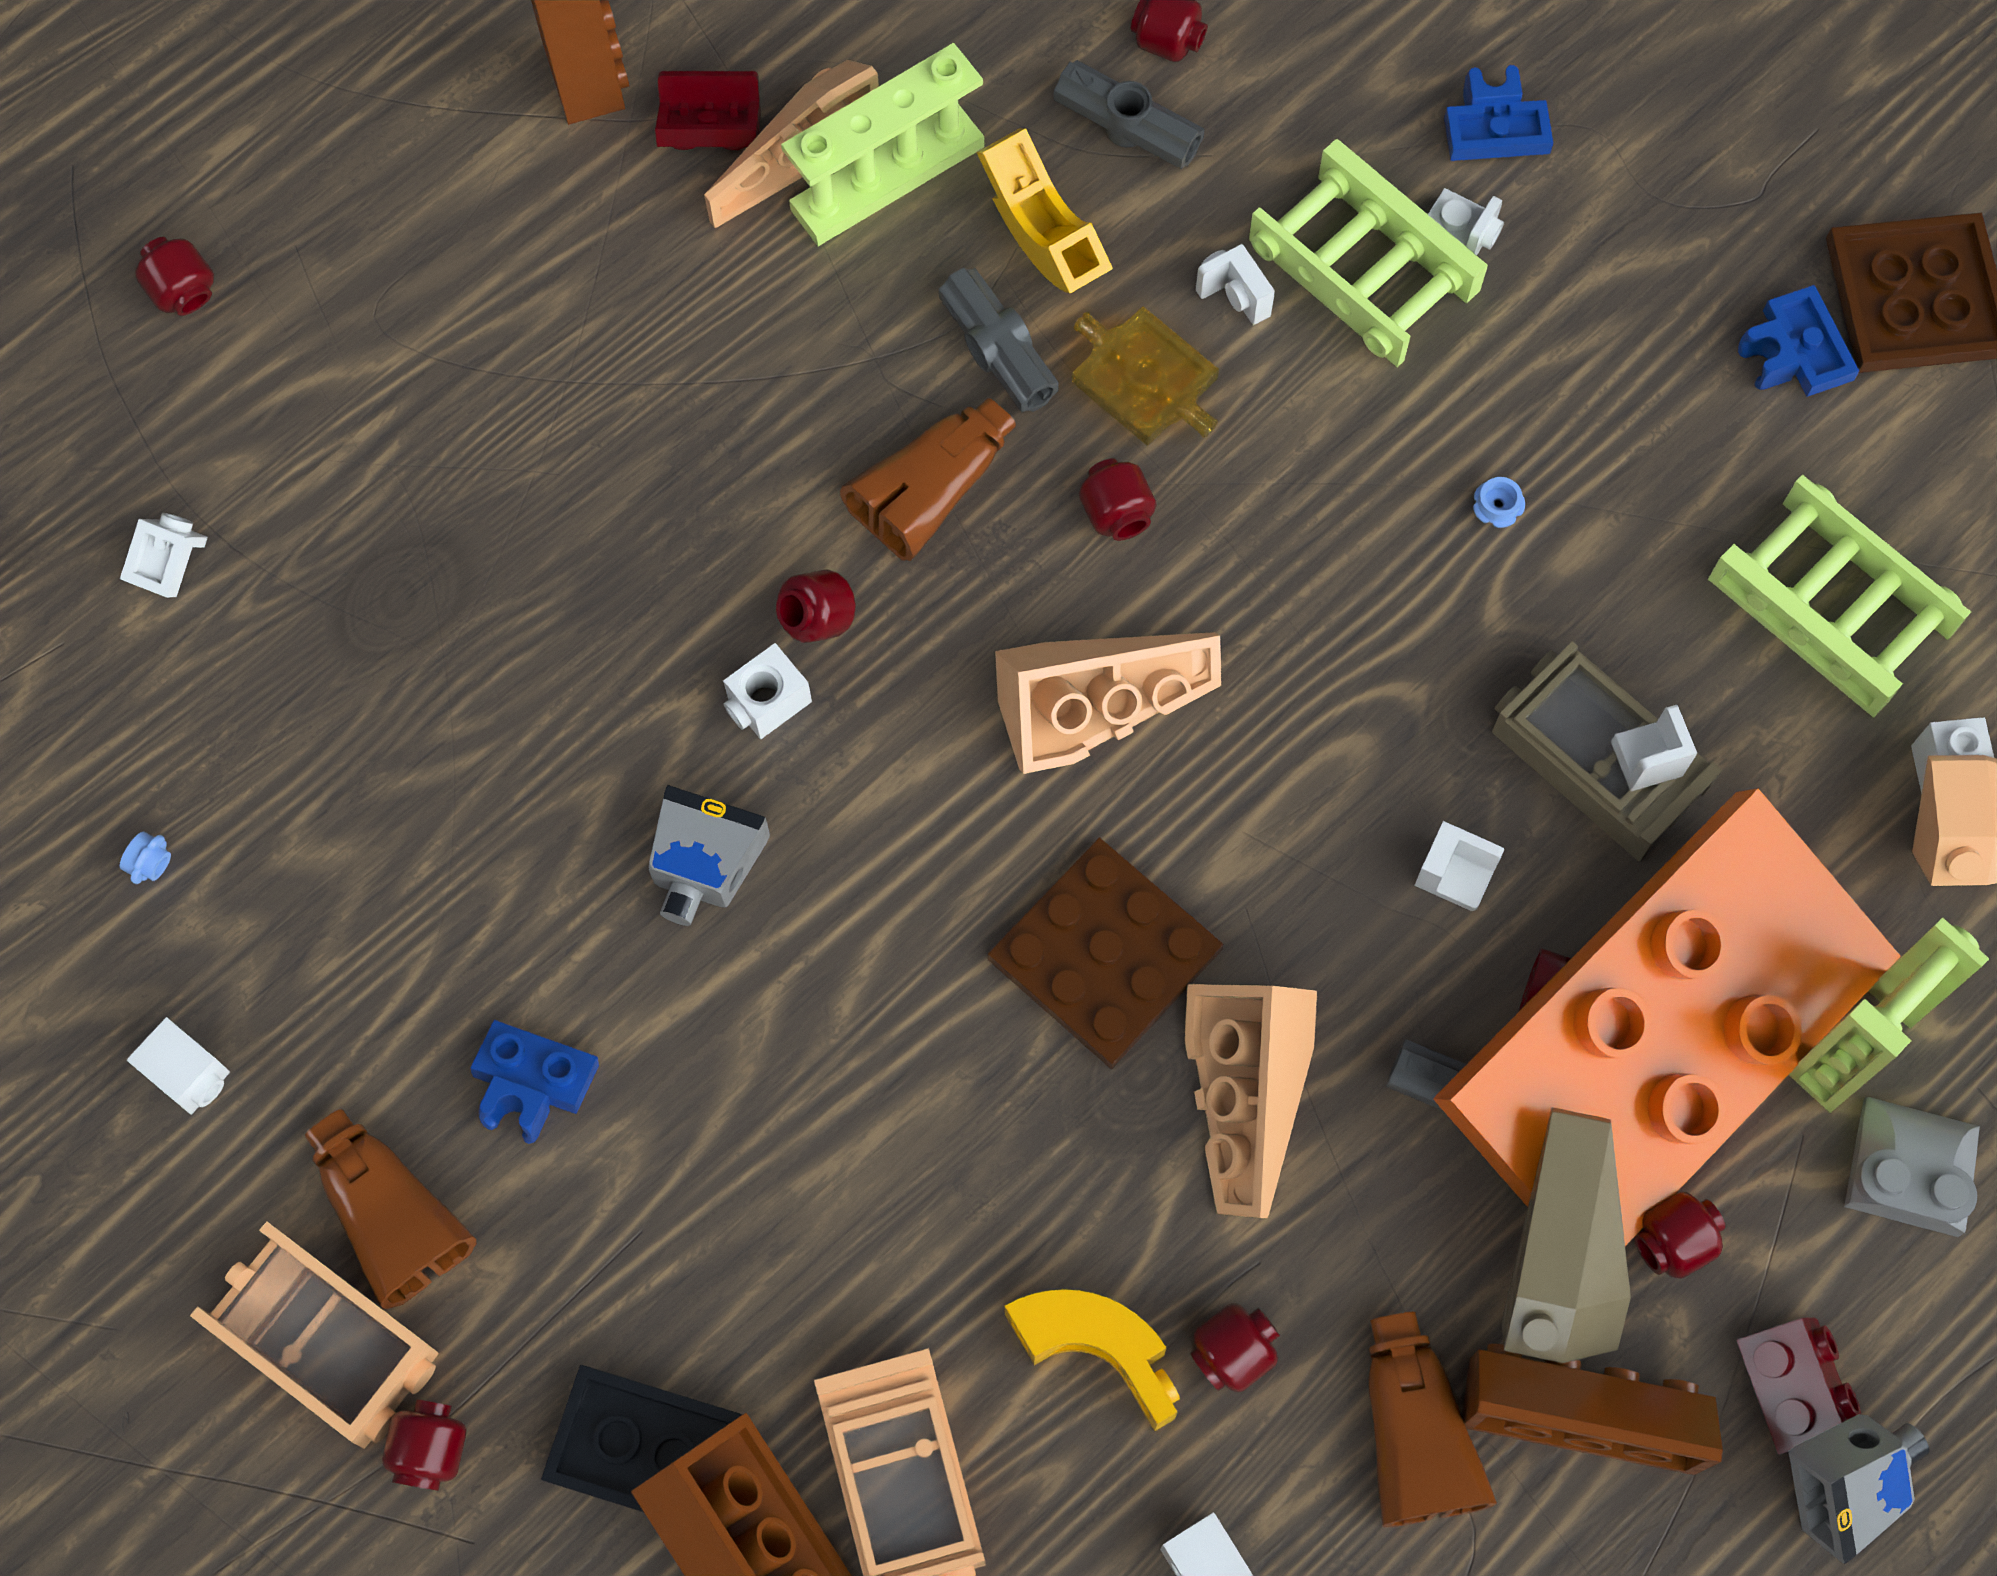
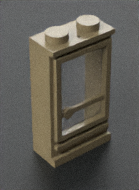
[1492,641,1723,862]

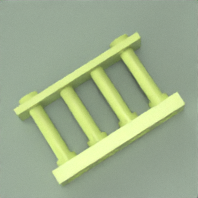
[781,43,985,246]
[1249,139,1488,367]
[1708,474,1971,718]
[1789,917,1989,1113]

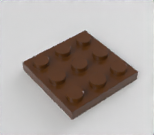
[1826,212,1997,373]
[988,837,1224,1070]

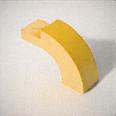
[976,128,1113,293]
[1004,1289,1180,1431]

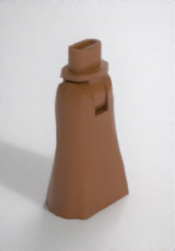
[840,398,1016,561]
[305,1109,477,1309]
[1368,1311,1497,1528]

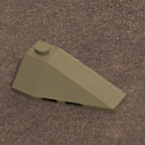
[1501,1107,1631,1363]

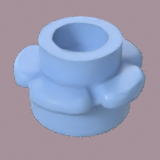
[1473,477,1525,528]
[120,831,171,884]

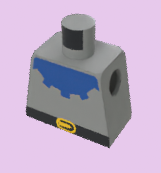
[649,785,770,926]
[1788,1414,1930,1564]

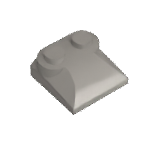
[1844,1097,1980,1237]

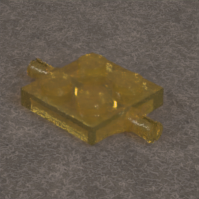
[1072,306,1219,446]

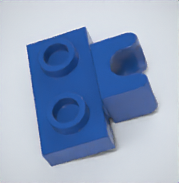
[1444,65,1553,161]
[1738,285,1859,397]
[470,1020,599,1144]

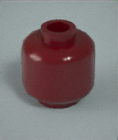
[1130,0,1208,62]
[135,237,214,316]
[1079,458,1157,541]
[776,569,856,643]
[1634,1192,1726,1279]
[1190,1303,1280,1392]
[382,1399,466,1491]

